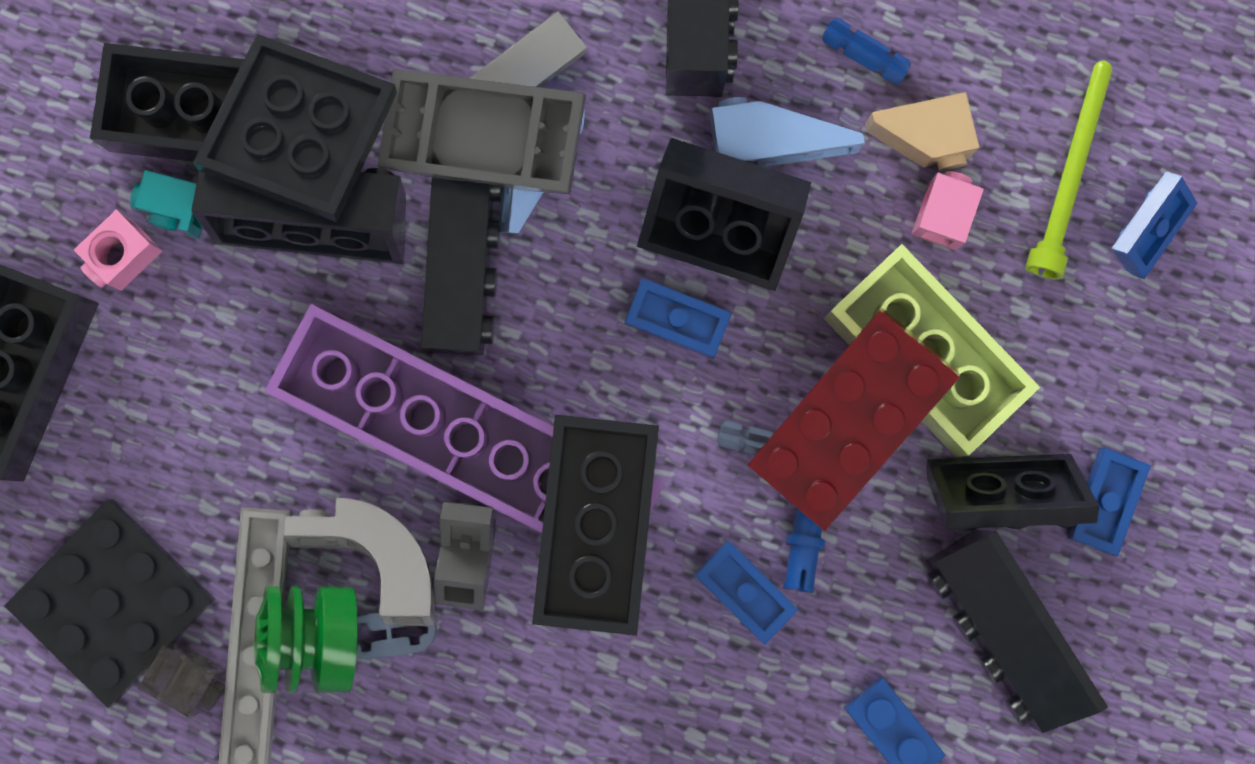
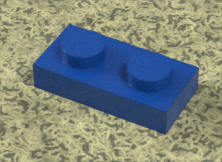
[1112,172,1198,279]
[624,278,732,359]
[1067,448,1151,556]
[694,540,798,645]
[843,677,946,764]

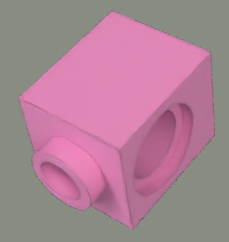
[911,171,984,250]
[74,209,162,291]

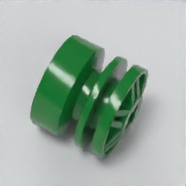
[254,586,357,693]

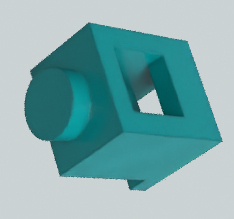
[130,170,203,239]

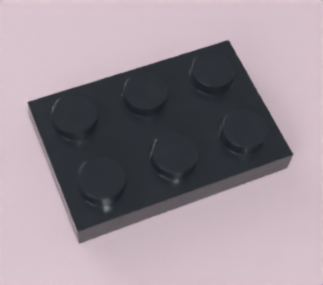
[926,454,1099,531]

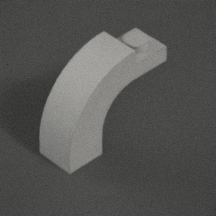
[283,498,435,626]

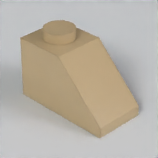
[865,92,980,172]

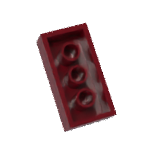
[748,307,960,531]

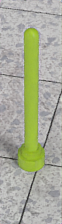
[1025,61,1113,280]

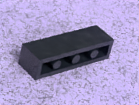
[421,178,503,356]

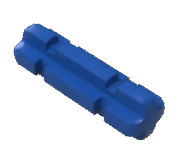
[822,17,911,85]

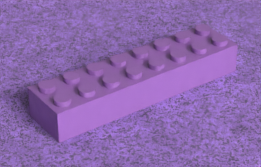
[264,304,665,533]

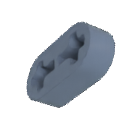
[356,612,438,660]

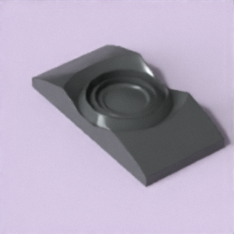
[377,69,586,194]

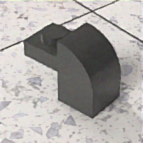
[434,502,496,610]

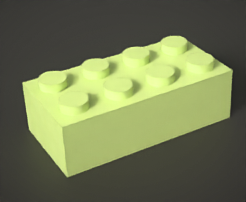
[823,244,1040,458]

